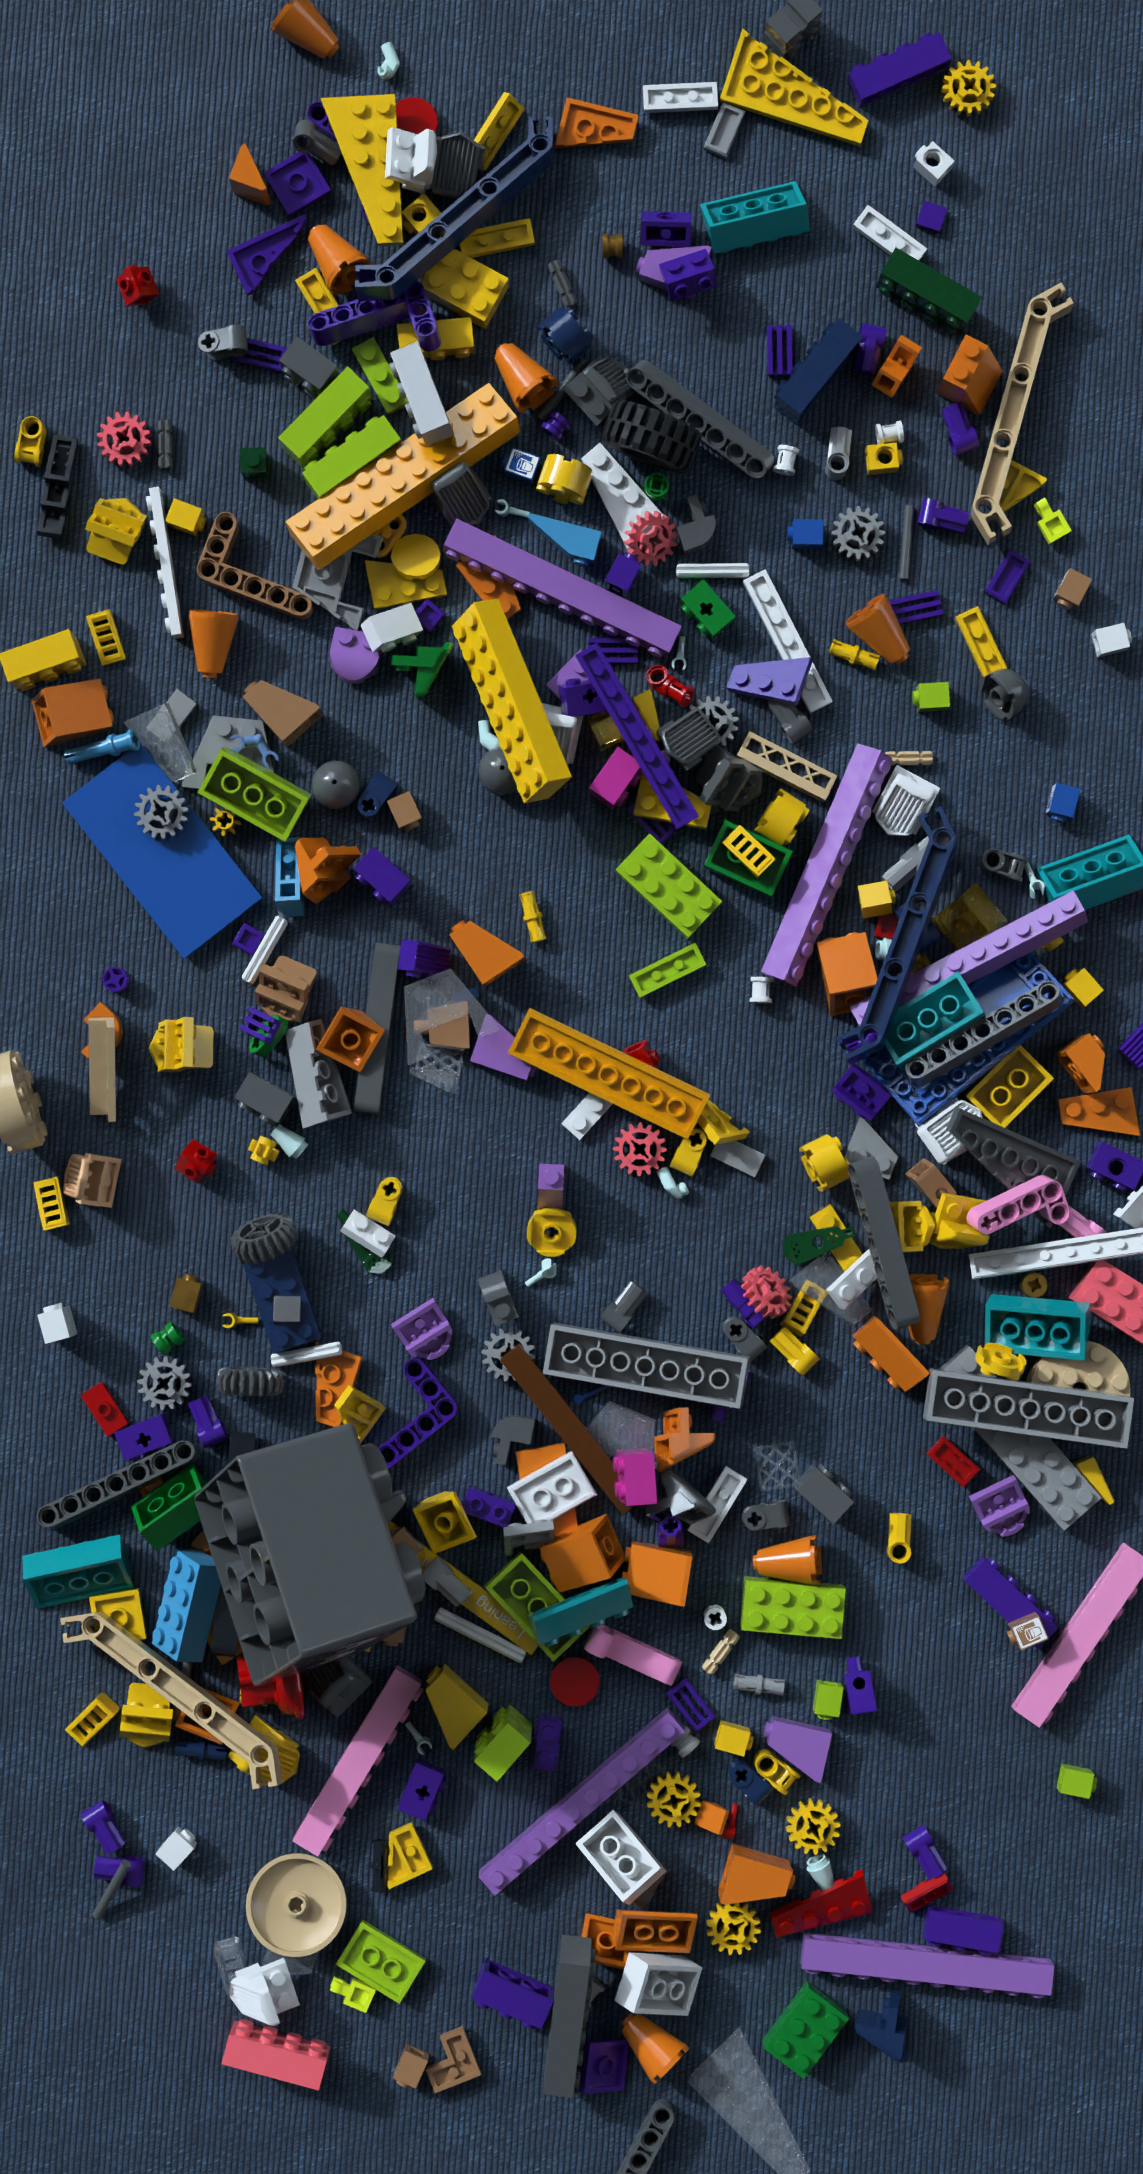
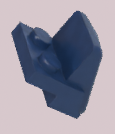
[855,1989,908,2063]

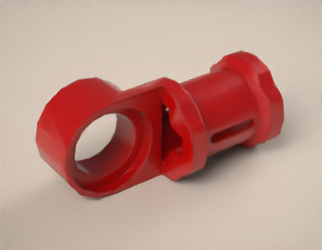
[646,665,695,707]

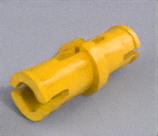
[828,639,880,671]
[519,891,546,943]

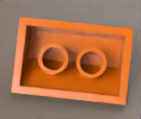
[1054,1033,1105,1093]
[852,1316,930,1392]
[613,1909,698,1953]

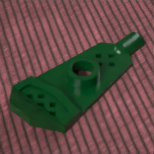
[336,1209,393,1274]
[782,1226,855,1265]

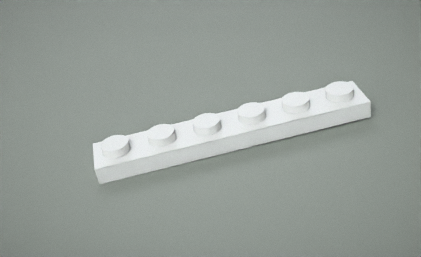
[146,487,184,639]
[743,569,833,714]

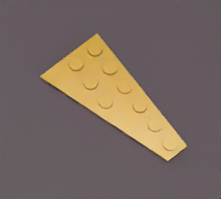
[719,28,868,147]
[321,94,403,246]

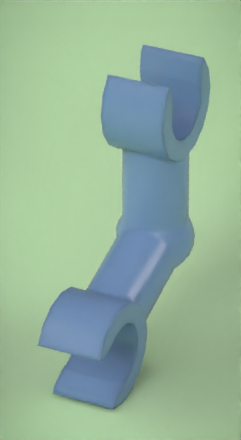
[230,734,278,767]

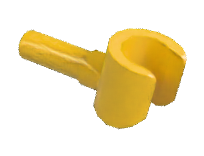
[222,1313,258,1328]

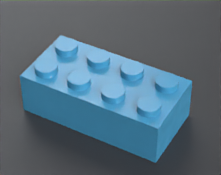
[152,1548,221,1662]

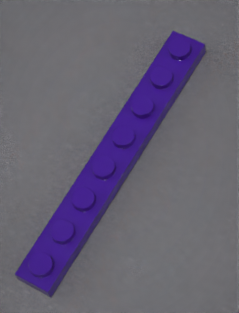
[575,643,699,830]

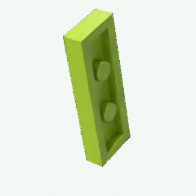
[352,337,409,415]
[629,943,706,998]

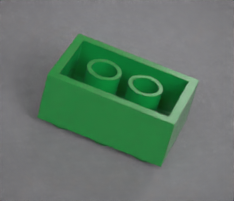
[703,820,793,899]
[131,1463,208,1552]
[762,1981,849,2079]

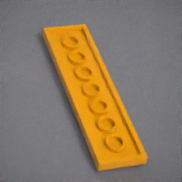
[508,1008,710,1139]

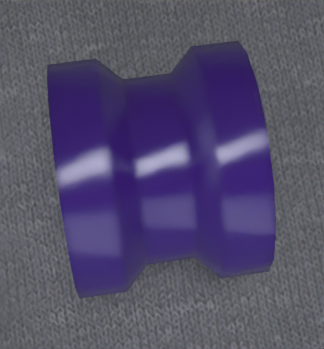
[540,410,571,442]
[102,967,130,993]

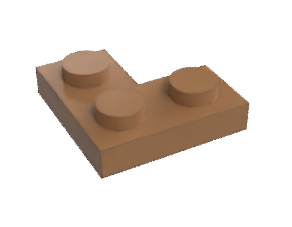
[426,2026,482,2093]

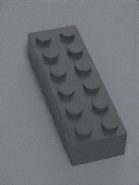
[543,1935,596,2098]

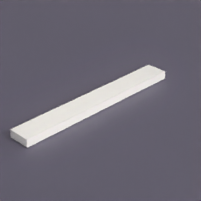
[969,1228,1143,1280]

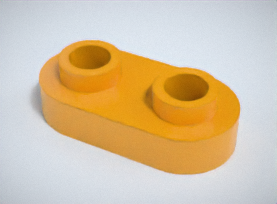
[371,514,407,558]

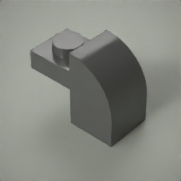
[676,494,716,555]
[478,1269,519,1326]
[491,1415,535,1465]

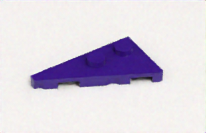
[227,214,308,296]

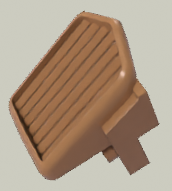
[255,956,316,1023]

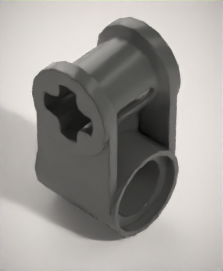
[198,325,248,361]
[978,848,1029,883]
[722,1316,768,1363]
[741,1500,791,1531]

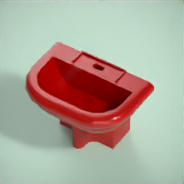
[237,1655,305,1721]

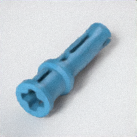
[64,729,140,765]

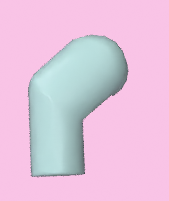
[657,1167,689,1199]

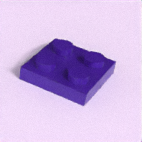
[263,152,331,218]
[578,2037,629,2094]

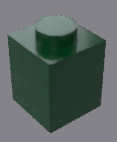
[240,447,268,479]

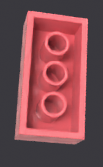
[1068,1260,1143,1345]
[221,2019,331,2091]

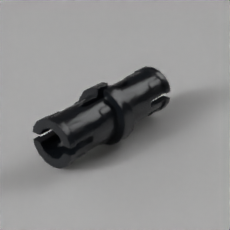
[370,1839,390,1892]

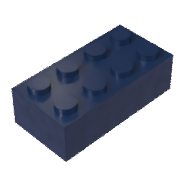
[774,318,863,426]
[243,1247,323,1354]

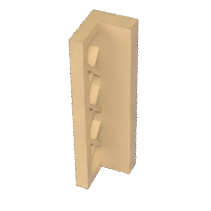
[736,731,837,803]
[88,1017,116,1122]

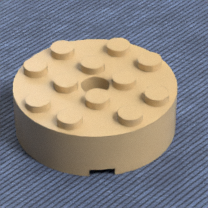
[0,1050,47,1155]
[1027,1340,1131,1396]

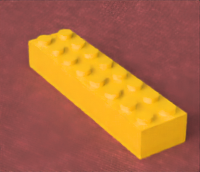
[452,599,572,803]

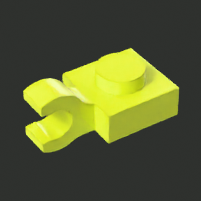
[1033,498,1072,544]
[330,1976,376,2013]

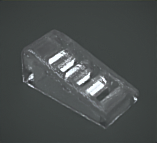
[409,1067,460,1095]
[214,1937,246,1995]

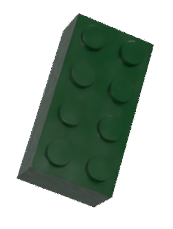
[876,247,982,336]

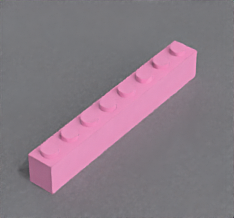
[1011,1542,1143,1728]
[292,1665,423,1857]

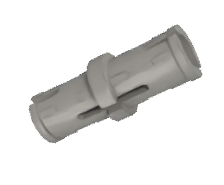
[733,1674,785,1696]

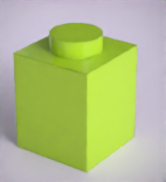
[912,682,950,712]
[813,1680,843,1720]
[1056,1763,1097,1799]

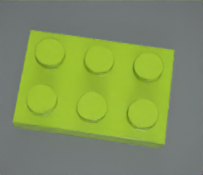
[336,1919,426,2004]

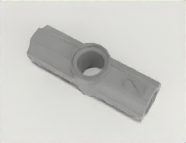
[881,827,950,892]

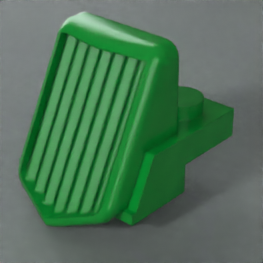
[391,642,455,697]

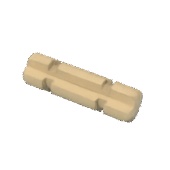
[885,751,933,765]
[702,1629,740,1675]

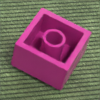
[589,747,643,810]
[613,1448,657,1506]

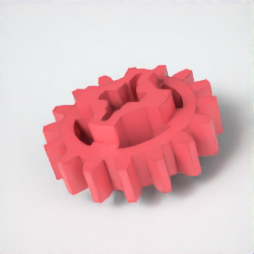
[97,412,152,467]
[624,511,678,566]
[613,1122,667,1176]
[741,1265,792,1319]

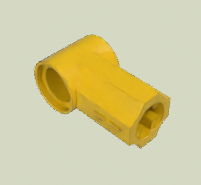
[770,1326,820,1376]
[886,1513,911,1564]

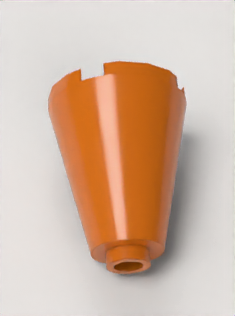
[270,0,339,59]
[308,225,371,295]
[494,343,558,413]
[845,594,910,665]
[189,610,239,678]
[908,1273,949,1344]
[753,1535,822,1586]
[621,2013,690,2085]

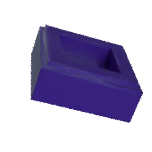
[916,200,947,234]
[416,599,446,634]
[232,923,265,956]

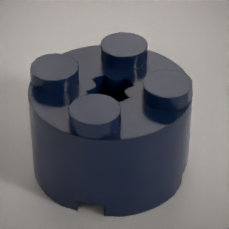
[536,307,594,366]

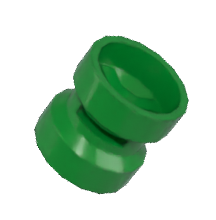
[644,473,669,502]
[150,1321,185,1356]

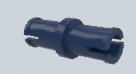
[176,1739,227,1761]

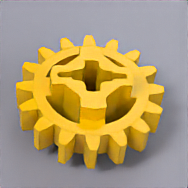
[941,60,996,117]
[647,1771,701,1827]
[786,1798,840,1855]
[706,1902,761,1955]

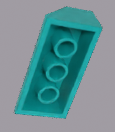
[700,181,810,254]
[1037,835,1143,910]
[885,971,986,1071]
[985,1294,1091,1361]
[22,1535,134,1609]
[526,1578,633,1647]

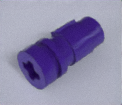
[720,1277,764,1329]

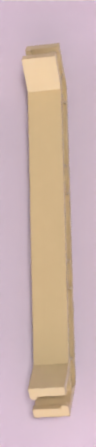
[971,282,1074,545]
[60,1612,283,1789]

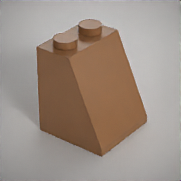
[242,680,324,747]

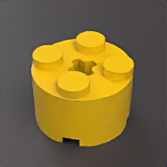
[536,454,593,505]
[754,789,810,846]
[799,1134,850,1192]

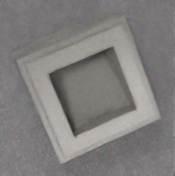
[273,1296,301,1322]

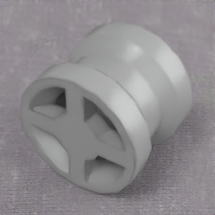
[670,1726,700,1758]

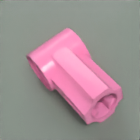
[1059,1206,1107,1238]

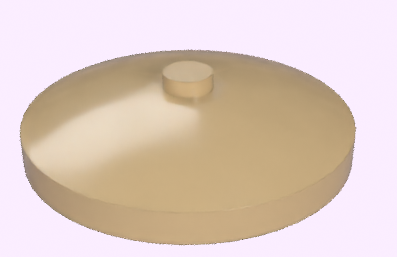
[246,1853,346,1957]

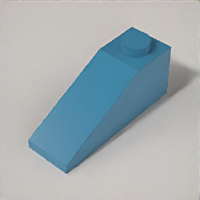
[528,513,601,567]
[275,837,304,917]

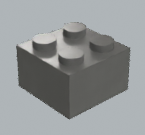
[279,336,340,400]
[234,1072,297,1125]
[793,1463,854,1524]

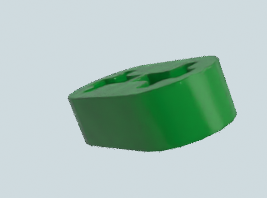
[249,1014,288,1057]

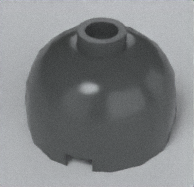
[980,669,1028,720]

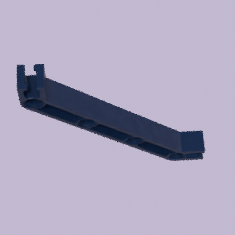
[355,116,555,301]
[837,806,958,1065]

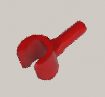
[721,1803,739,1838]

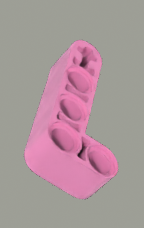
[966,1175,1070,1234]
[584,1624,683,1685]

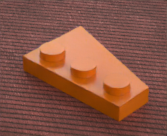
[555,97,639,148]
[456,536,521,621]
[1057,1087,1140,1136]
[315,1342,363,1427]

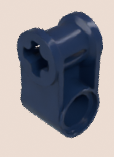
[357,771,399,820]
[728,1759,775,1807]

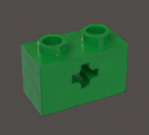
[680,579,736,640]

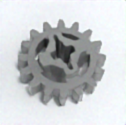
[831,506,885,562]
[689,696,739,747]
[134,785,189,840]
[481,1327,535,1382]
[137,1356,192,1410]

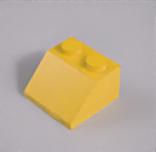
[412,1491,477,1554]

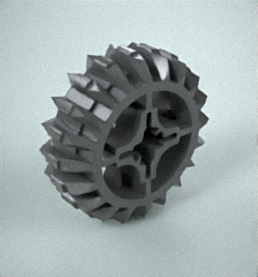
[230,1213,298,1264]
[216,1367,284,1397]

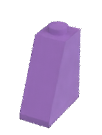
[636,246,712,300]
[470,1014,537,1080]
[537,1163,564,1210]
[763,1716,832,1783]

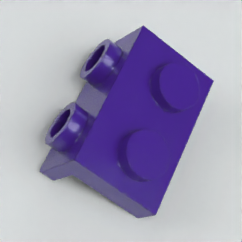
[659,249,717,301]
[832,1063,891,1121]

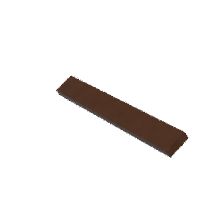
[500,1343,634,1515]

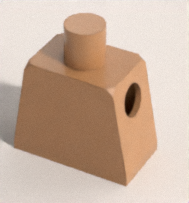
[414,1001,471,1049]
[905,1158,957,1208]

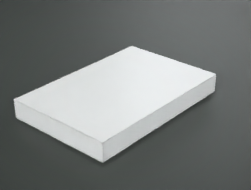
[507,1451,597,1524]

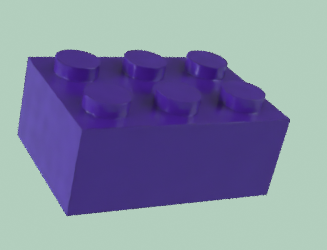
[472,1958,554,2029]

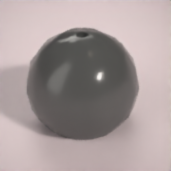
[478,747,517,796]
[312,760,361,809]

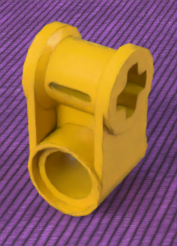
[14,416,47,467]
[669,1127,707,1177]
[366,1177,403,1226]
[753,1749,802,1795]

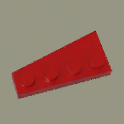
[770,1869,873,1938]

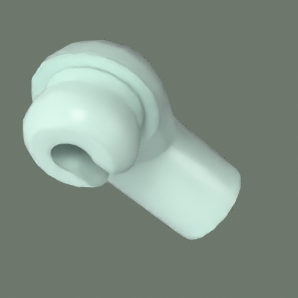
[377,42,400,80]
[478,720,500,750]

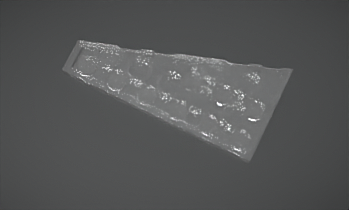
[687,2027,810,2174]

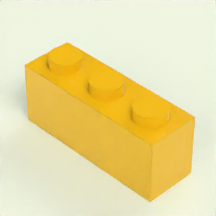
[397,317,475,360]

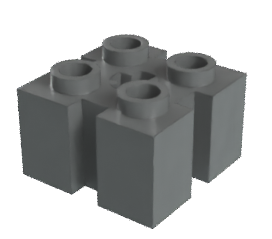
[763,0,823,59]

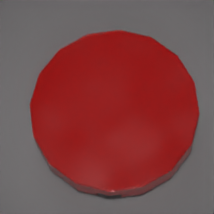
[396,97,438,134]
[550,1656,600,1707]

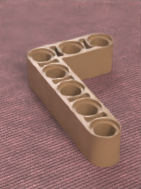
[197,512,314,620]

